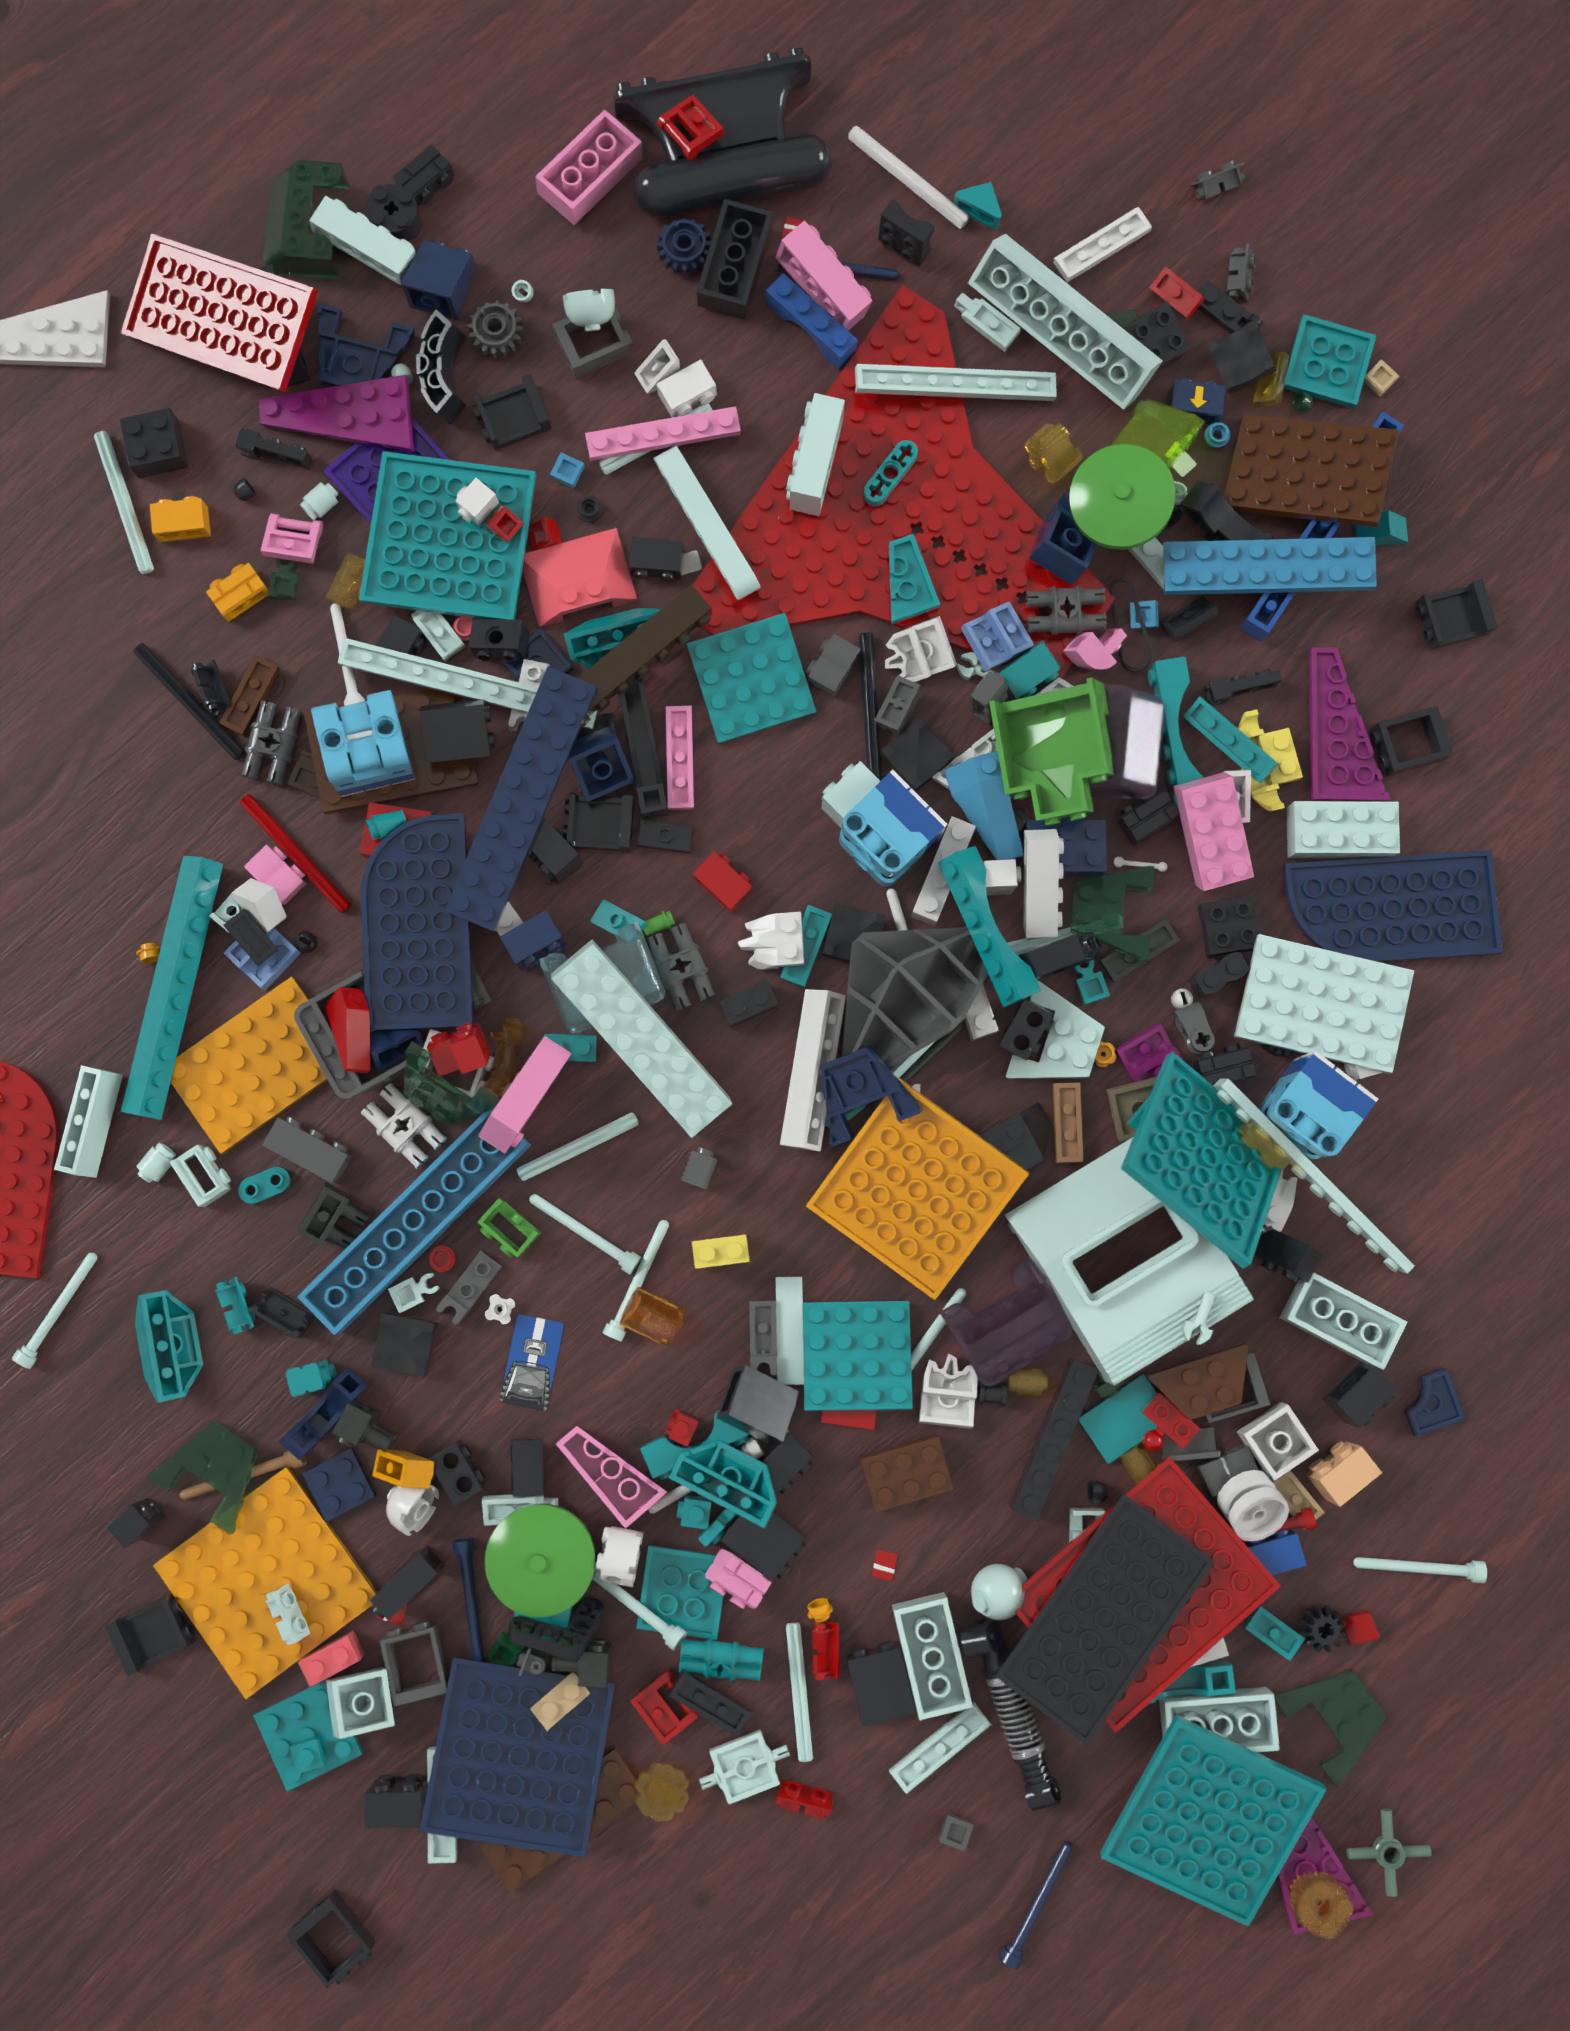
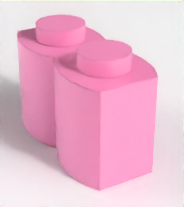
[244,844,307,906]

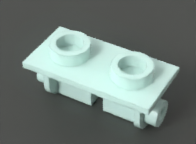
[265,1583,311,1645]

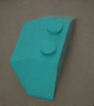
[564,608,661,669]
[135,1290,203,1403]
[669,1440,777,1528]

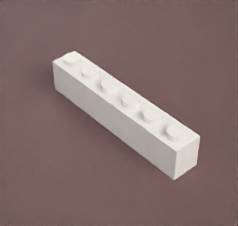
[780,989,846,1152]

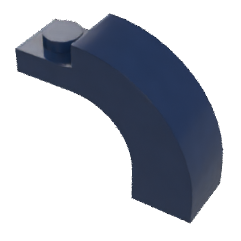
[279,1368,368,1461]

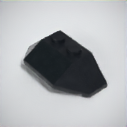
[980,1102,1052,1170]

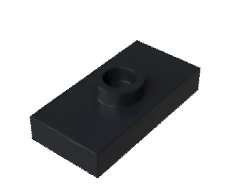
[638,819,693,853]
[223,909,279,966]

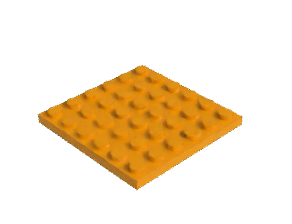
[806,1078,1029,1300]
[153,1467,378,1699]

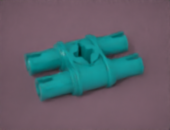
[679,1638,764,1682]

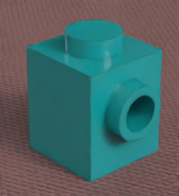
[677,1494,712,1530]

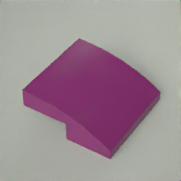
[1115,1023,1183,1082]

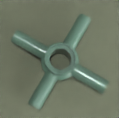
[1346,1808,1431,1897]

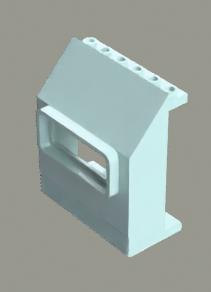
[1005,1137,1254,1385]

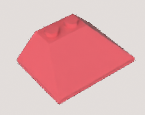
[522,528,638,628]

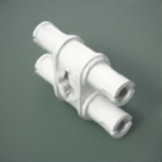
[361,1083,447,1169]

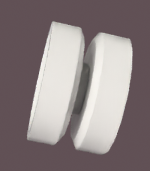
[1217,1470,1289,1542]

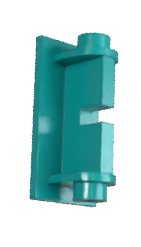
[215,1276,255,1335]

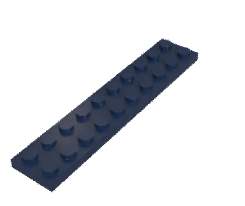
[444,666,597,932]

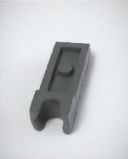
[436,1250,502,1326]
[749,1300,777,1375]

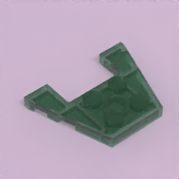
[1070,866,1154,962]
[404,1041,501,1125]
[147,1421,259,1534]
[1274,1669,1387,1787]

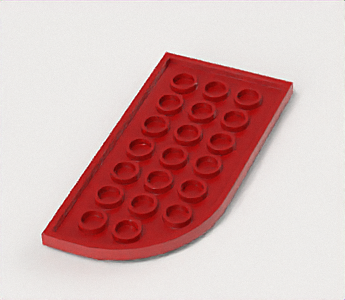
[0,1061,60,1278]

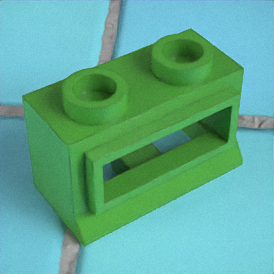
[478,1198,541,1258]

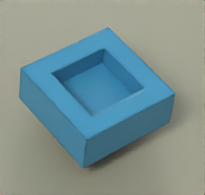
[550,452,585,489]
[1130,600,1159,629]

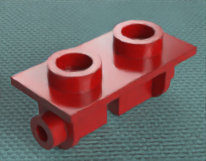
[812,1621,840,1680]
[775,1779,833,1820]

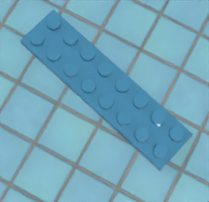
[1163,537,1377,595]

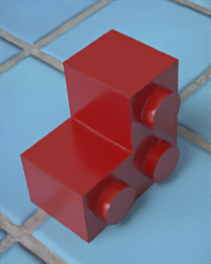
[427,1022,491,1077]

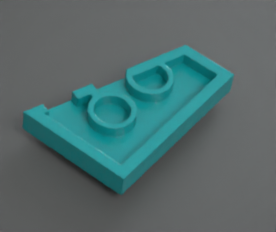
[889,534,940,624]

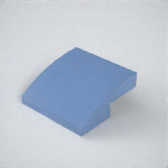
[961,602,1035,672]
[224,926,301,991]

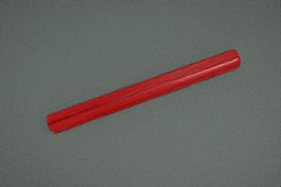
[240,794,351,914]

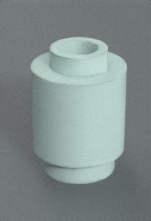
[299,482,339,520]
[136,1142,176,1183]

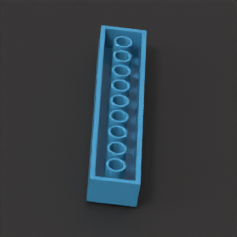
[297,1106,531,1335]

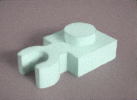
[388,1273,440,1313]

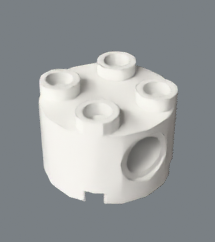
[596,1526,643,1587]

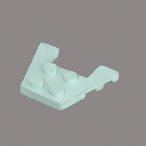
[1006,981,1105,1079]

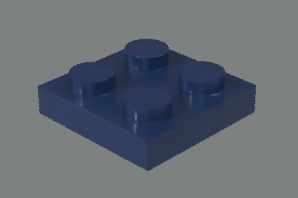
[303,1447,376,1522]

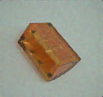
[619,1287,684,1346]

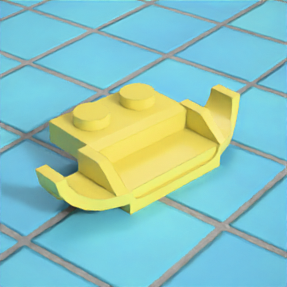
[1238,709,1303,811]

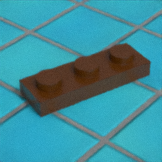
[219,655,280,737]

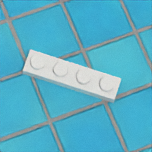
[1053,207,1152,282]

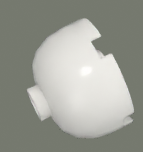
[386,1485,439,1536]

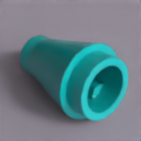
[365,810,407,840]

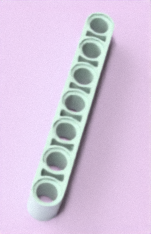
[654,445,761,600]

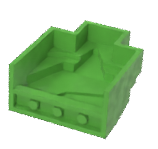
[989,678,1114,826]

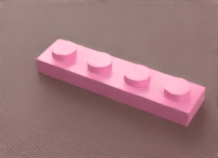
[666,706,694,810]

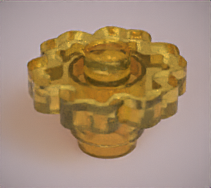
[634,1762,689,1822]

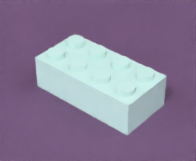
[786,393,845,516]
[1286,801,1400,859]
[1279,1273,1407,1370]
[892,1592,973,1720]
[1159,1687,1280,1752]

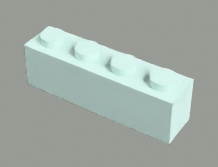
[309,196,416,285]
[54,1065,123,1178]

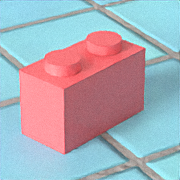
[298,1630,366,1687]

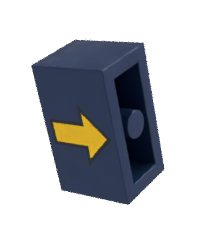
[1167,378,1226,424]

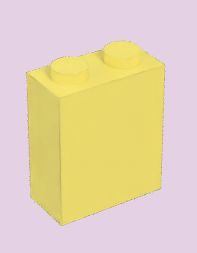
[692,1235,750,1269]

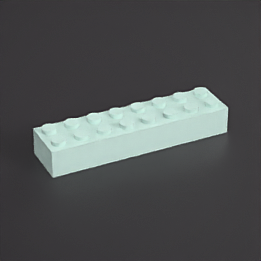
[968,234,1162,410]
[551,939,732,1138]

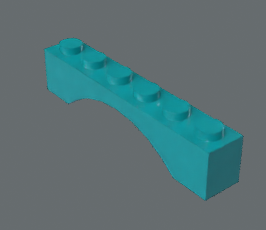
[1148,657,1204,810]
[938,846,1041,1007]

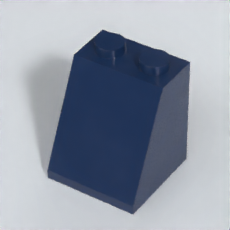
[401,240,476,321]

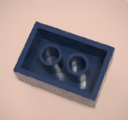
[1023,820,1107,877]

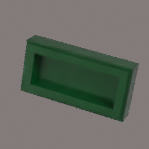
[487,1631,524,1667]

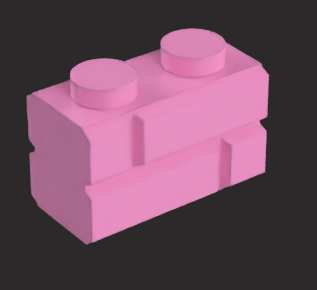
[705,1549,771,1609]

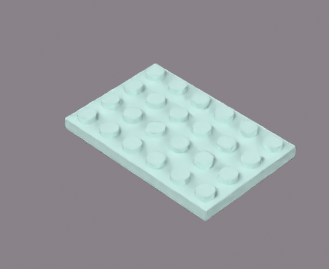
[1234,934,1414,1074]

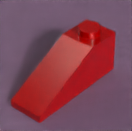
[324,987,370,1073]

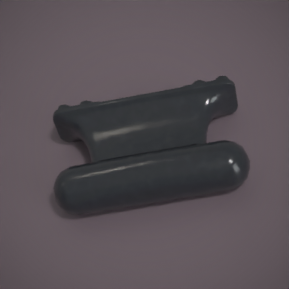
[613,47,832,218]

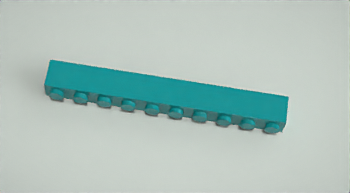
[121,856,223,1120]

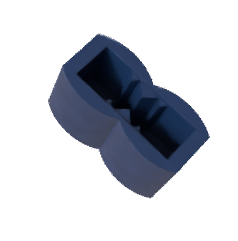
[370,1028,424,1070]

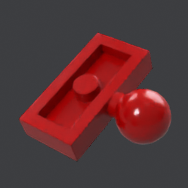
[1149,267,1205,320]
[1141,1392,1200,1452]

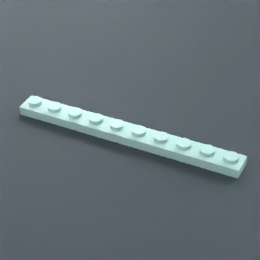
[338,638,597,730]
[1213,1078,1414,1274]

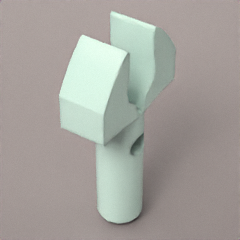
[957,652,1000,681]
[1182,1292,1215,1345]

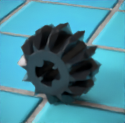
[1299,1605,1346,1652]

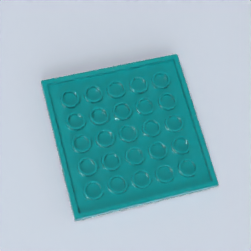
[359,451,537,620]
[1121,1052,1285,1268]
[1100,1715,1326,1927]

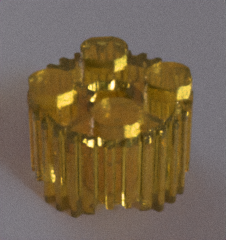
[1024,422,1083,484]
[1289,1871,1353,1939]

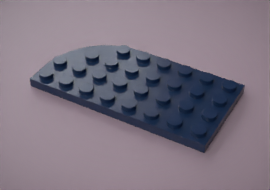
[361,814,474,1030]
[1283,850,1503,962]

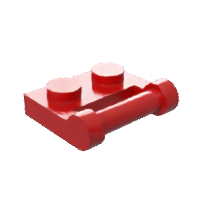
[657,95,724,160]
[630,1668,700,1745]

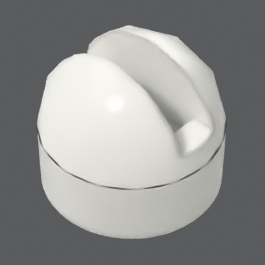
[1171,988,1193,1009]

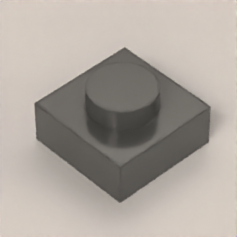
[938,1812,974,1851]

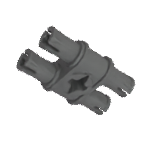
[1026,586,1107,635]
[241,701,302,786]
[647,923,716,1012]

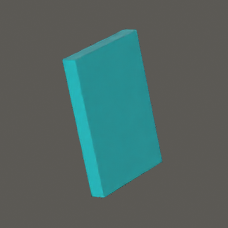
[1079,1373,1157,1464]

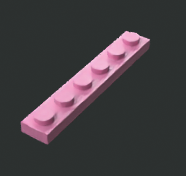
[585,406,741,461]

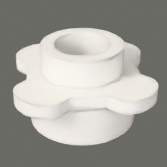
[485,1294,515,1324]

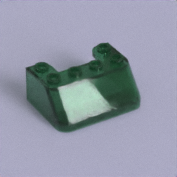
[263,160,349,279]

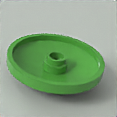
[1069,444,1175,550]
[485,1504,596,1617]

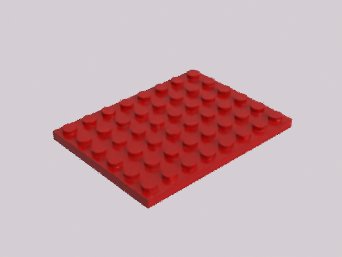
[1015,1456,1281,1733]

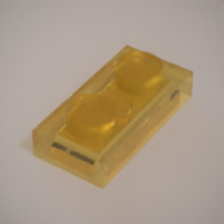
[1253,352,1289,407]
[325,552,365,611]
[1238,1122,1291,1169]

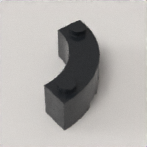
[416,310,466,425]
[1180,480,1274,541]

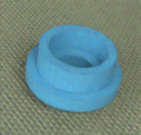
[1204,422,1230,448]

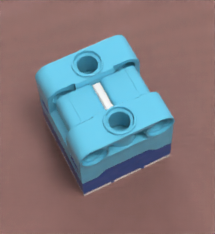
[311,690,415,797]
[839,770,947,887]
[1258,1051,1378,1160]

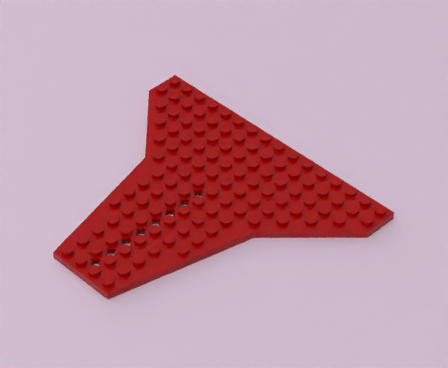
[693,285,1116,682]

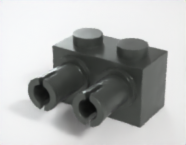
[298,1182,370,1249]
[332,1399,399,1452]
[552,1637,612,1688]

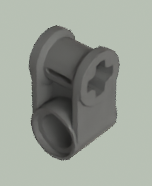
[1173,1002,1215,1055]

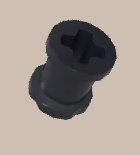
[977,1380,1008,1407]

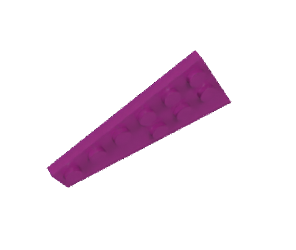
[259,375,414,452]
[1309,647,1391,802]
[1273,1760,1373,1935]

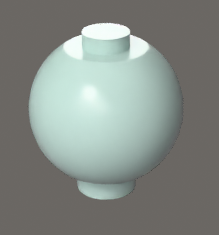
[971,1564,1027,1620]

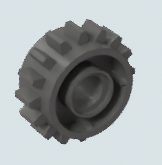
[467,301,524,359]

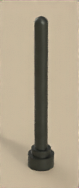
[869,1021,966,1110]

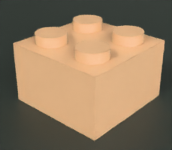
[1305,1441,1382,1507]

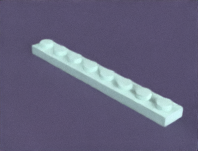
[855,364,1057,401]

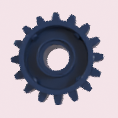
[657,217,711,275]

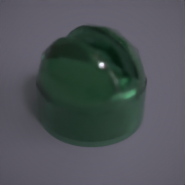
[1291,391,1313,413]

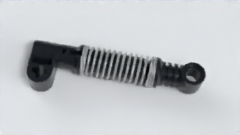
[961,1617,1061,1811]

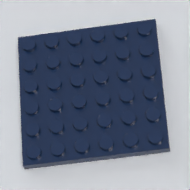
[419,1658,615,1858]

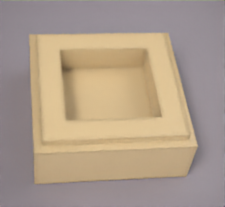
[1363,360,1399,397]

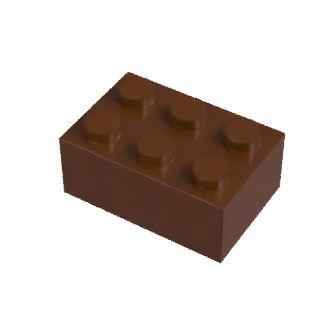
[859,1434,954,1513]

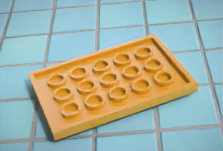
[171,976,327,1154]

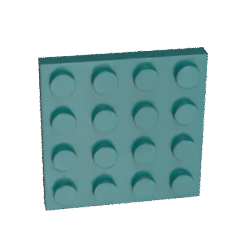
[686,613,816,744]
[803,1301,913,1411]

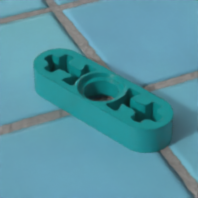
[864,440,918,506]

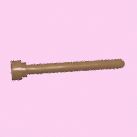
[179,1451,306,1500]

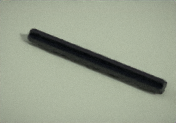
[859,632,882,781]
[133,643,245,760]

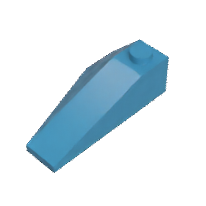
[944,751,1024,860]

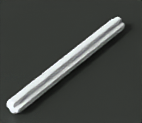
[848,126,969,228]

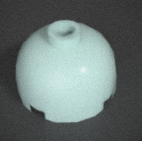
[562,289,615,331]

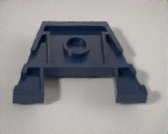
[318,304,415,387]
[820,1046,924,1147]

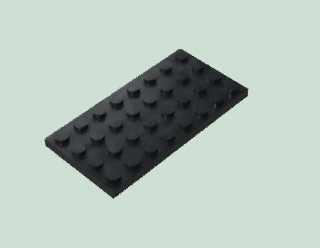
[995,1493,1215,1746]

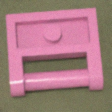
[260,513,323,564]

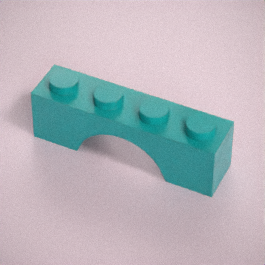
[640,1411,749,1480]
[1150,1660,1236,1703]

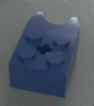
[1029,489,1097,585]

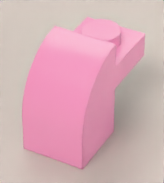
[1063,628,1127,670]

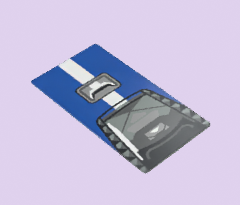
[500,1314,564,1411]

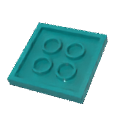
[1281,314,1376,409]
[636,1545,723,1640]
[254,1677,364,1792]

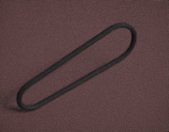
[1109,578,1152,672]

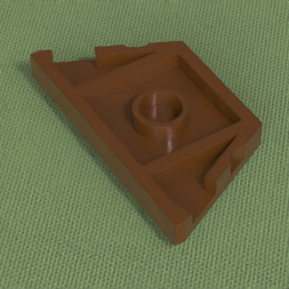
[1147,1343,1248,1420]

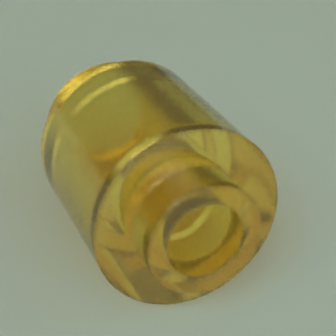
[1008,1368,1048,1396]
[1120,1444,1156,1484]

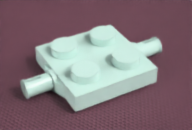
[699,1729,790,1805]

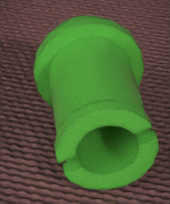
[644,910,676,938]

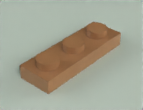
[1052,1083,1083,1163]

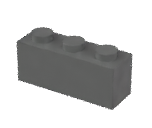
[262,1116,353,1184]

